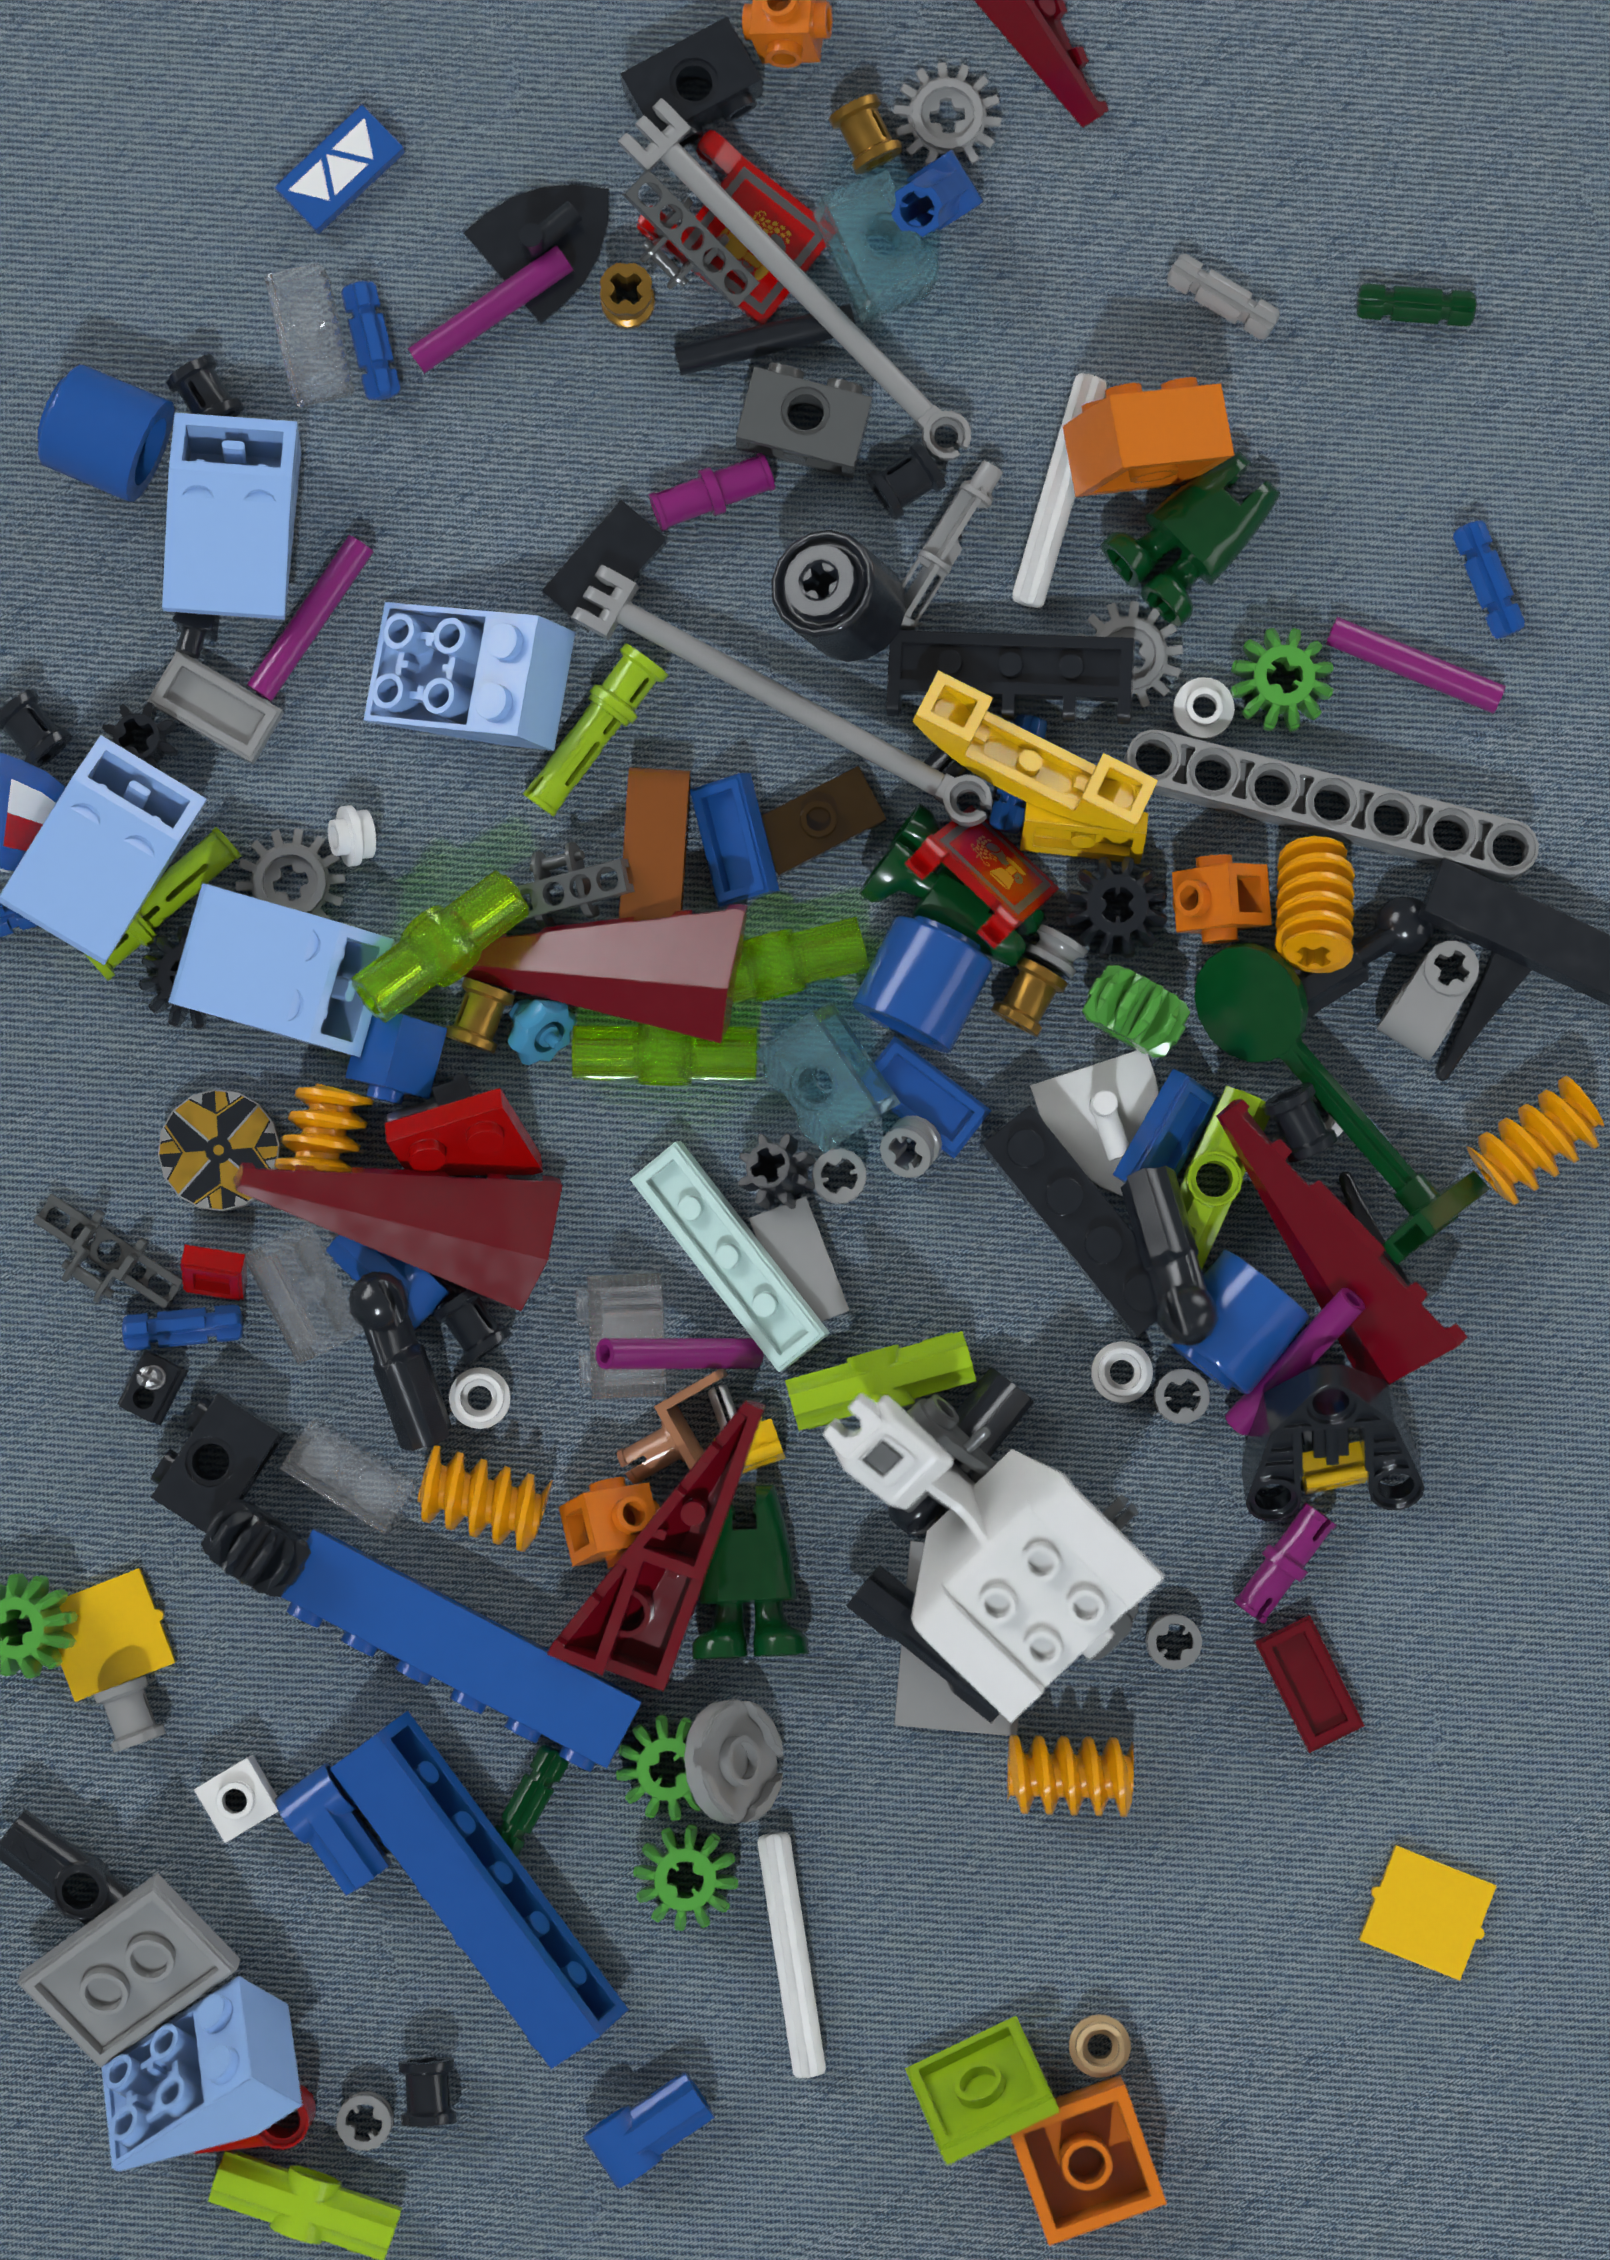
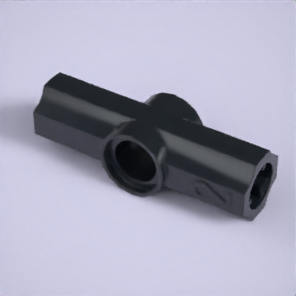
[0,1808,133,1925]

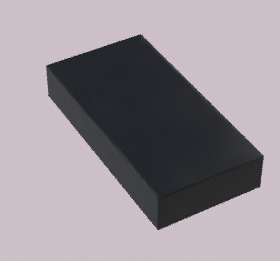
[541,500,668,633]

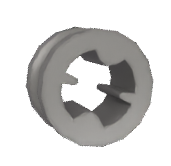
[1025,924,1088,978]
[880,1116,942,1178]
[812,1148,867,1204]
[1153,1369,1210,1424]
[1145,1613,1202,1670]
[336,2091,394,2151]

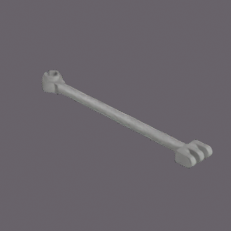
[617,98,971,461]
[571,565,993,827]

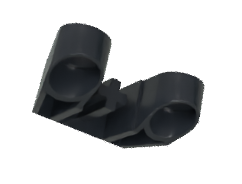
[1241,1365,1424,1521]

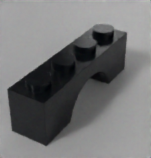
[980,1105,1158,1338]

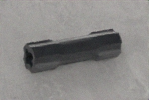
[846,1564,1000,1723]

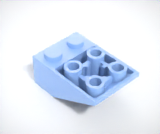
[162,413,301,620]
[364,602,575,751]
[0,735,207,965]
[168,883,394,1057]
[101,1976,302,2172]

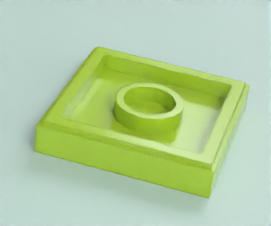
[905,2016,1060,2165]

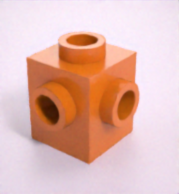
[742,0,833,68]
[1172,854,1272,944]
[559,1477,660,1570]

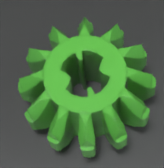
[1230,628,1334,732]
[1082,965,1190,1058]
[0,1573,79,1679]
[616,1714,701,1821]
[633,1824,738,1931]

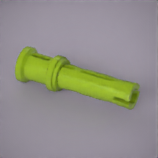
[522,643,668,817]
[84,827,242,981]

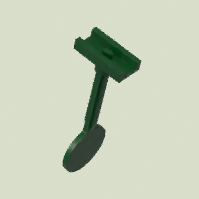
[1194,943,1490,1265]

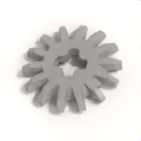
[893,62,1002,166]
[1078,601,1183,708]
[236,828,346,920]

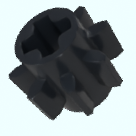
[102,702,178,771]
[738,1133,816,1210]

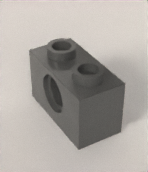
[736,363,872,479]

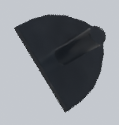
[463,184,609,324]

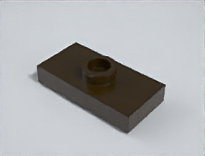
[761,766,887,877]

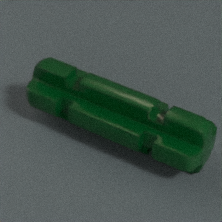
[1356,283,1476,327]
[495,1745,569,1857]

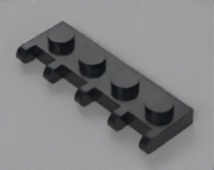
[886,630,1135,725]

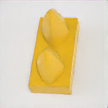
[1020,802,1149,864]

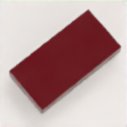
[1253,1614,1364,1753]

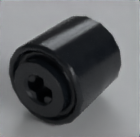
[771,530,906,662]

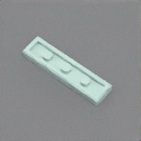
[630,1141,830,1372]

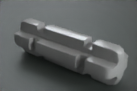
[1167,254,1280,339]

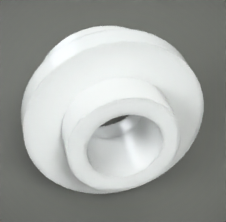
[1173,677,1234,739]
[328,805,376,867]
[1091,1341,1153,1403]
[449,1367,511,1429]

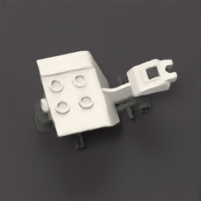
[822,1393,1165,1723]

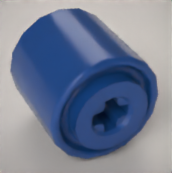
[37,364,175,502]
[852,916,993,1053]
[1171,1249,1310,1394]

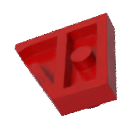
[385,1088,543,1176]

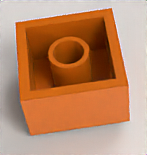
[1062,377,1234,497]
[1010,2075,1167,2246]

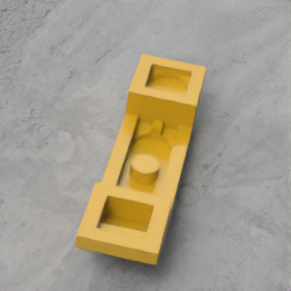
[912,670,1158,832]

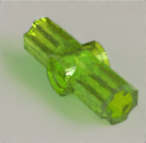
[352,870,529,1023]
[732,917,870,1004]
[572,1022,757,1086]

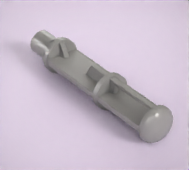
[900,460,1003,630]

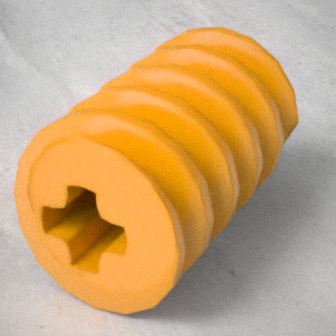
[1275,836,1355,973]
[1467,1075,1605,1206]
[274,1084,374,1172]
[417,1445,553,1552]
[1007,1735,1134,1817]

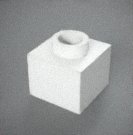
[194,1755,278,1843]

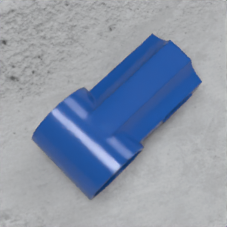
[891,150,984,237]
[326,1234,451,1331]
[275,1763,391,1896]
[582,2071,715,2189]

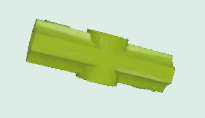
[1180,1085,1270,1271]
[785,1331,976,1431]
[208,2150,402,2260]

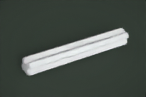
[1012,373,1107,608]
[757,1832,826,2078]

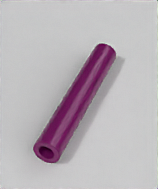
[407,245,573,374]
[246,535,374,702]
[1325,616,1506,714]
[1225,1288,1365,1436]
[595,1338,764,1369]

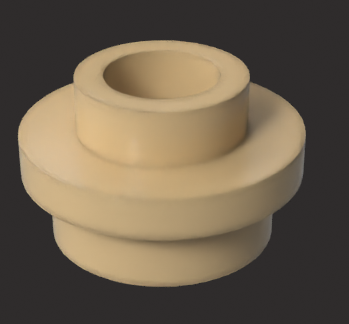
[1069,2014,1131,2078]

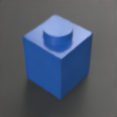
[345,1009,448,1105]

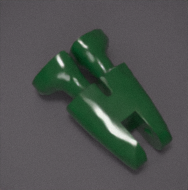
[1101,451,1280,627]
[858,803,1045,967]
[692,1485,809,1659]

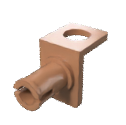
[616,1369,728,1485]

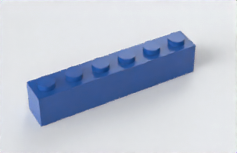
[281,1528,643,1772]
[330,1710,629,2069]

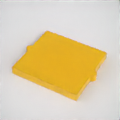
[58,1568,177,1702]
[1358,1845,1497,1981]

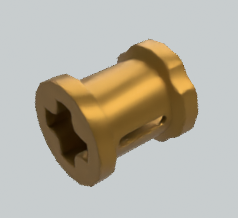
[829,94,903,174]
[600,263,655,329]
[991,957,1068,1037]
[446,977,515,1054]

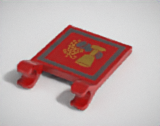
[637,130,838,325]
[904,805,1059,949]

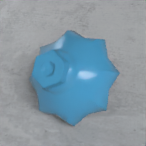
[508,999,577,1065]

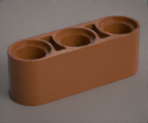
[619,767,691,921]

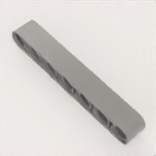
[1123,729,1539,881]

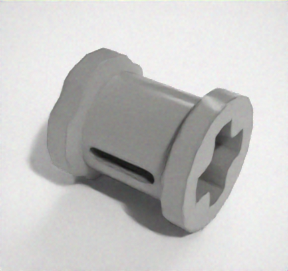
[93,1675,166,1753]

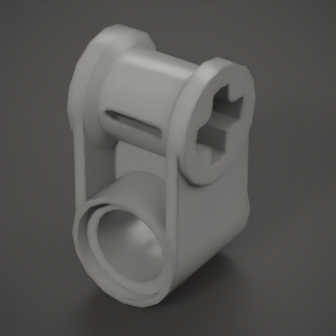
[1376,941,1479,1061]

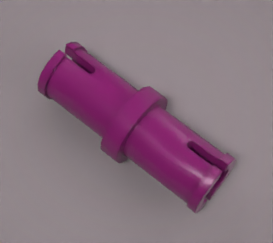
[648,452,775,531]
[1233,1502,1337,1624]

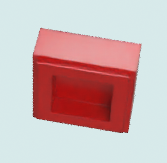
[180,1244,248,1301]

